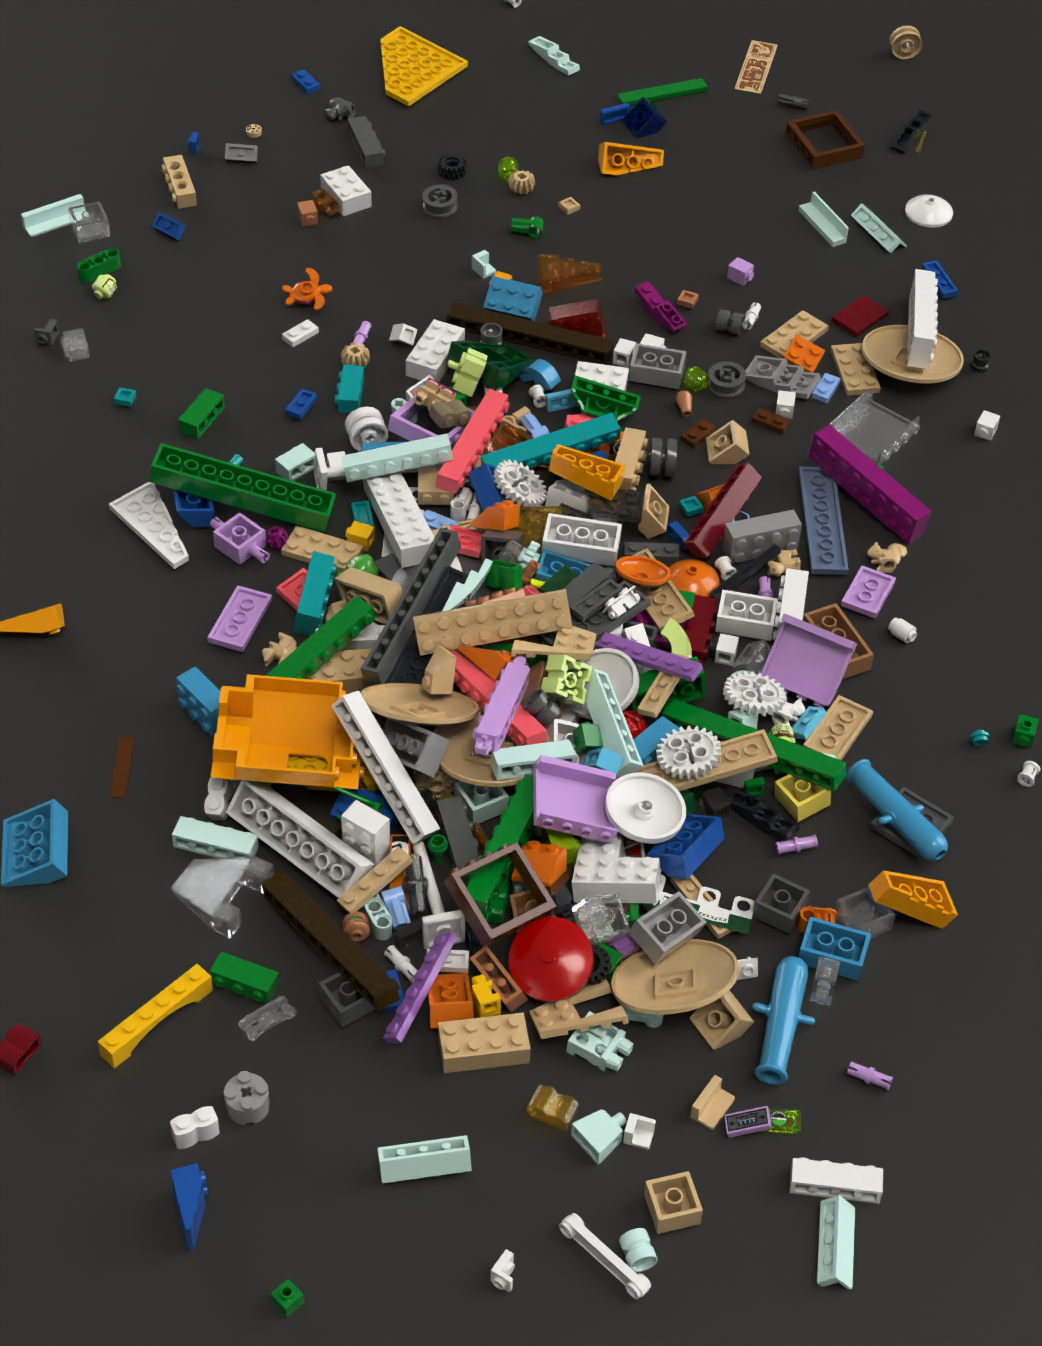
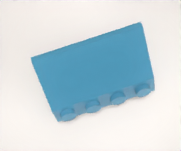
[1,799,68,887]

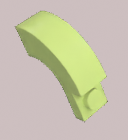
[660,618,692,656]

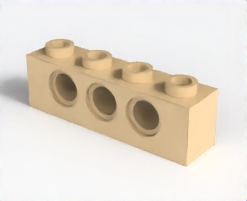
[161,155,197,209]

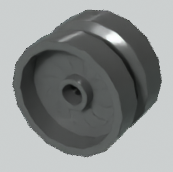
[648,437,677,477]

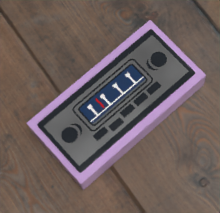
[724,1106,772,1138]

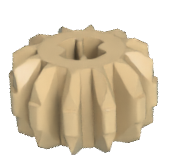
[508,170,535,195]
[341,343,370,368]

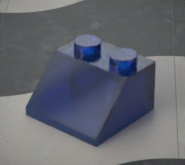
[622,97,668,138]

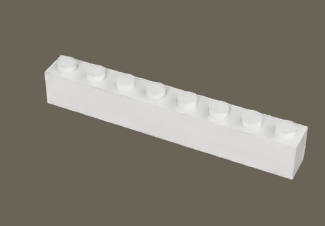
[331,691,440,844]

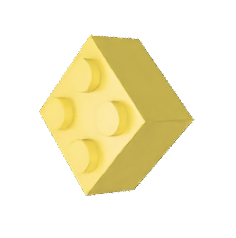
[775,774,831,822]

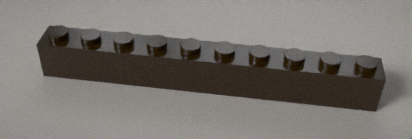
[447,302,613,365]
[261,871,400,1012]

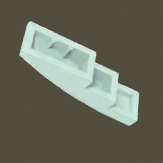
[528,36,580,76]
[442,559,493,611]

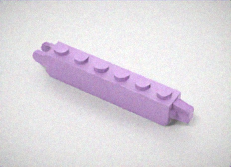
[472,656,530,756]

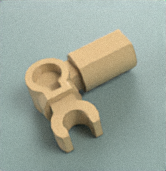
[502,406,531,440]

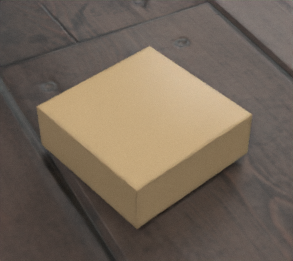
[558,197,580,215]

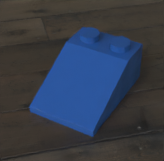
[170,1164,208,1252]

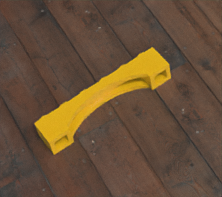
[98,964,213,1069]

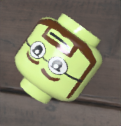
[92,274,117,299]
[769,724,795,743]

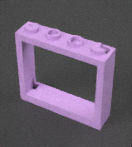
[387,395,475,449]

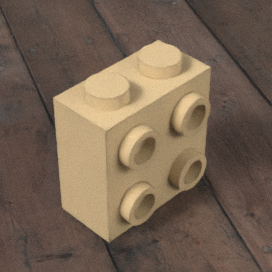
[418,467,454,505]

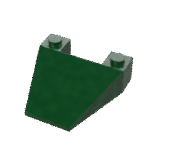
[446,341,533,390]

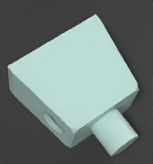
[571,1109,627,1164]

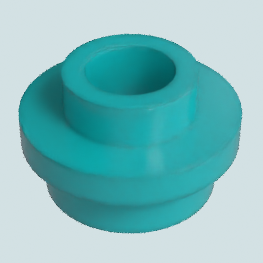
[970,730,990,746]

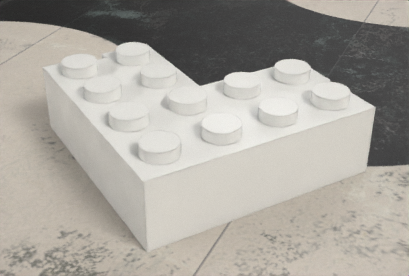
[572,832,661,903]

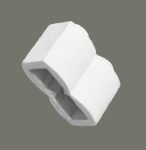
[204,777,233,821]
[170,1106,220,1149]

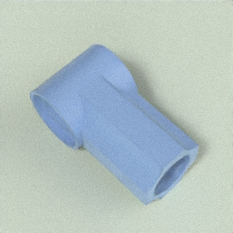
[520,413,549,440]
[381,886,411,930]

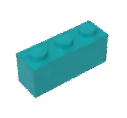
[335,365,364,413]

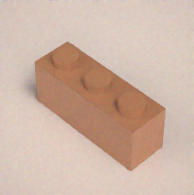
[470,946,528,1013]

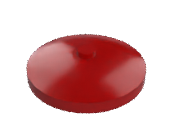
[508,917,594,1002]

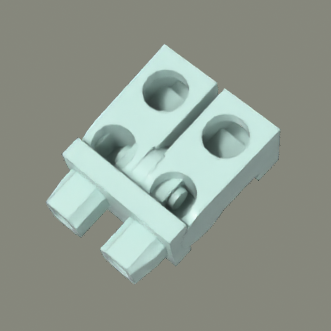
[566,1011,634,1071]

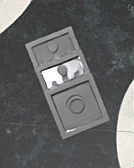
[745,355,821,399]

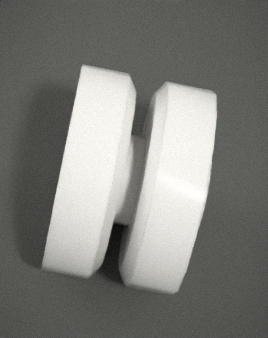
[345,407,388,452]

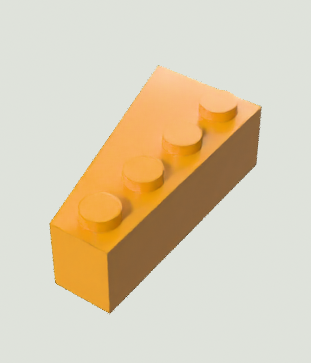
[549,444,626,501]
[868,870,958,929]

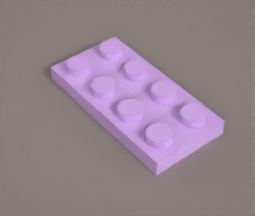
[207,585,272,652]

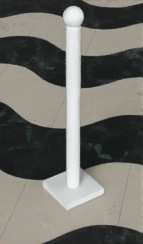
[314,448,444,491]
[411,840,465,949]

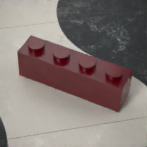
[685,594,719,662]

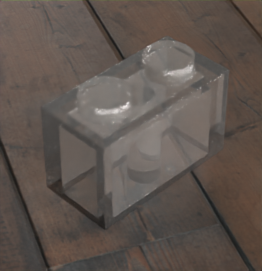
[810,957,841,1006]

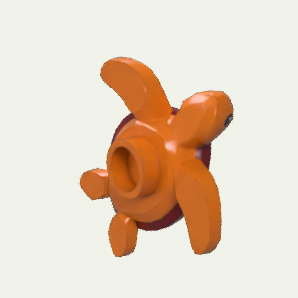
[282,268,333,311]

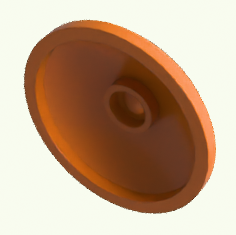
[615,556,671,588]
[669,559,719,597]

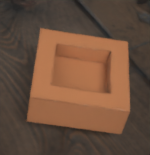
[677,290,699,309]

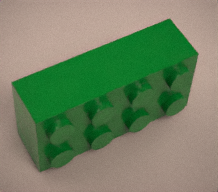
[628,656,706,717]

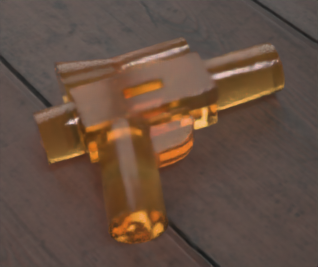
[473,822,489,848]

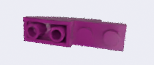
[634,281,687,332]

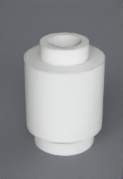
[888,618,917,643]

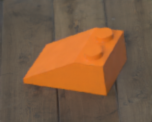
[457,645,529,681]
[427,973,474,1029]

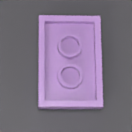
[841,565,896,619]

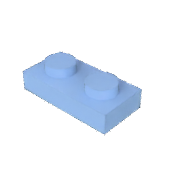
[811,373,841,403]
[423,510,458,530]

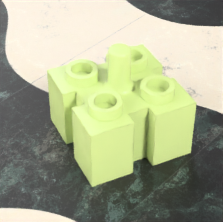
[447,348,488,397]
[541,655,593,705]

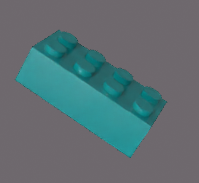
[293,551,337,637]

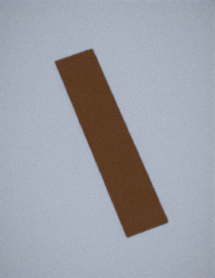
[110,737,135,798]

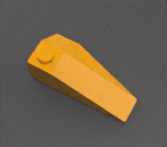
[598,142,664,176]
[0,603,65,635]

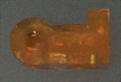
[311,188,340,218]

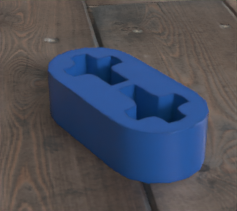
[666,521,689,551]

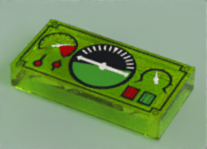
[763,1109,801,1134]

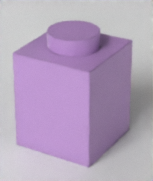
[727,257,754,286]

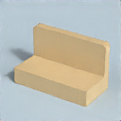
[690,1075,735,1130]

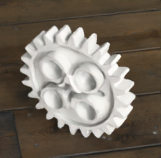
[493,459,547,509]
[723,671,786,716]
[656,726,722,780]

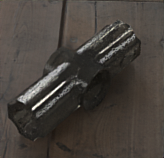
[402,853,428,918]

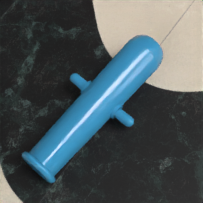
[846,759,948,862]
[752,956,815,1085]

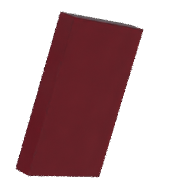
[831,295,889,337]

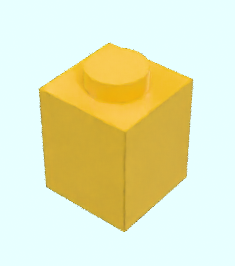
[345,521,375,552]

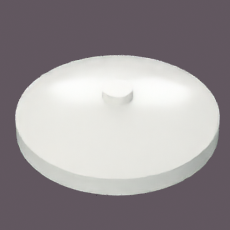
[568,648,640,720]
[605,772,686,844]

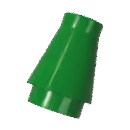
[428,834,448,863]

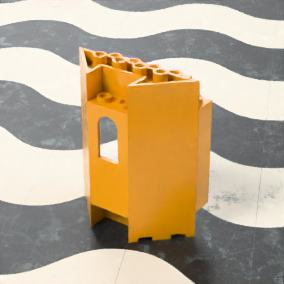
[211,674,364,789]

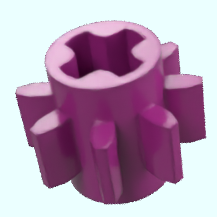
[266,526,289,549]

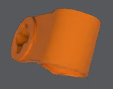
[797,906,837,933]

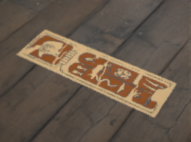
[735,40,778,94]

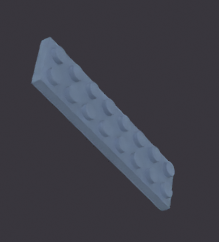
[798,467,849,575]

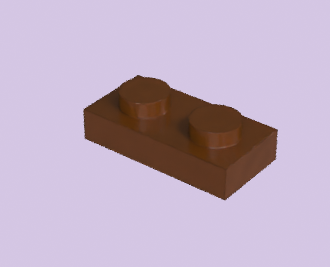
[752,408,791,435]
[680,418,716,449]

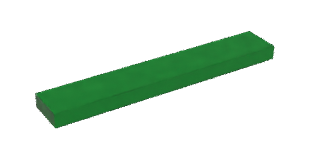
[617,78,708,106]

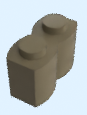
[429,400,472,428]

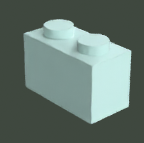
[275,443,315,481]

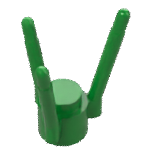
[336,786,383,819]

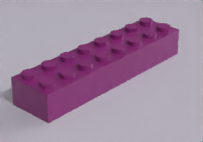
[808,425,932,545]

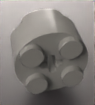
[224,1071,270,1125]

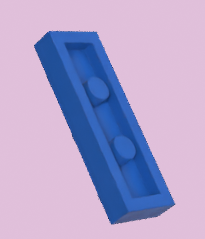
[921,260,959,299]

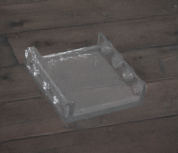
[829,389,920,464]

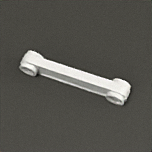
[559,1213,651,1300]

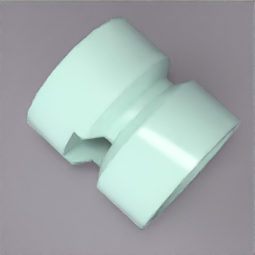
[619,1228,658,1272]

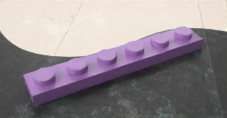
[595,632,703,682]
[383,932,458,1043]

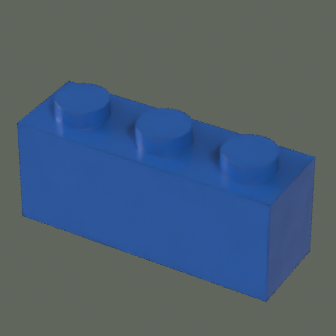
[468,463,507,512]

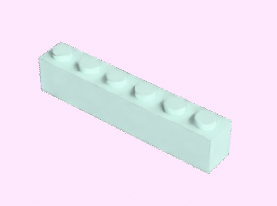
[342,433,453,482]
[584,669,643,777]

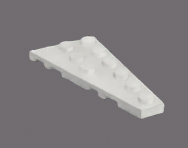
[109,482,189,569]

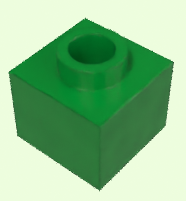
[270,1279,304,1318]

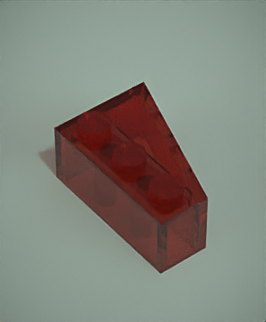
[548,299,607,337]

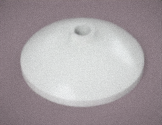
[905,194,953,228]

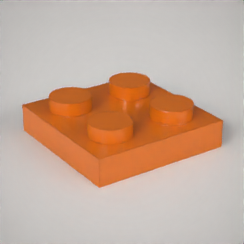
[783,334,826,373]

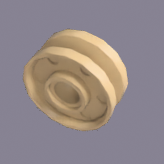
[889,26,923,60]
[414,767,457,798]

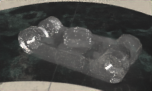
[238,996,297,1041]

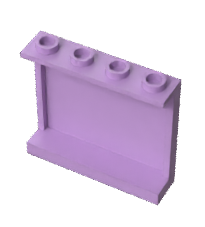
[761,613,857,708]
[533,755,618,843]

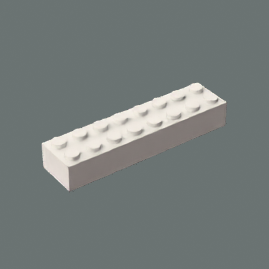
[907,269,938,369]
[363,471,434,568]
[226,780,374,898]

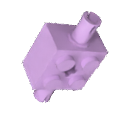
[210,512,270,565]

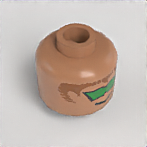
[342,912,370,943]

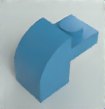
[519,359,561,391]

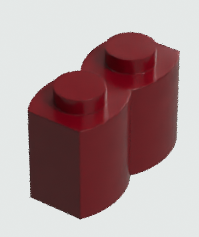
[0,1024,42,1075]

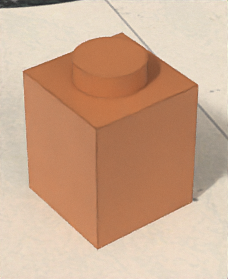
[297,200,318,227]

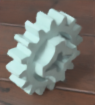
[517,541,541,570]

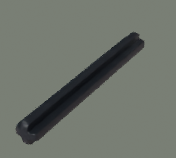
[709,544,781,600]

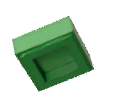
[743,777,765,796]

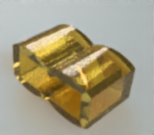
[527,1085,579,1132]

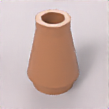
[675,391,692,417]

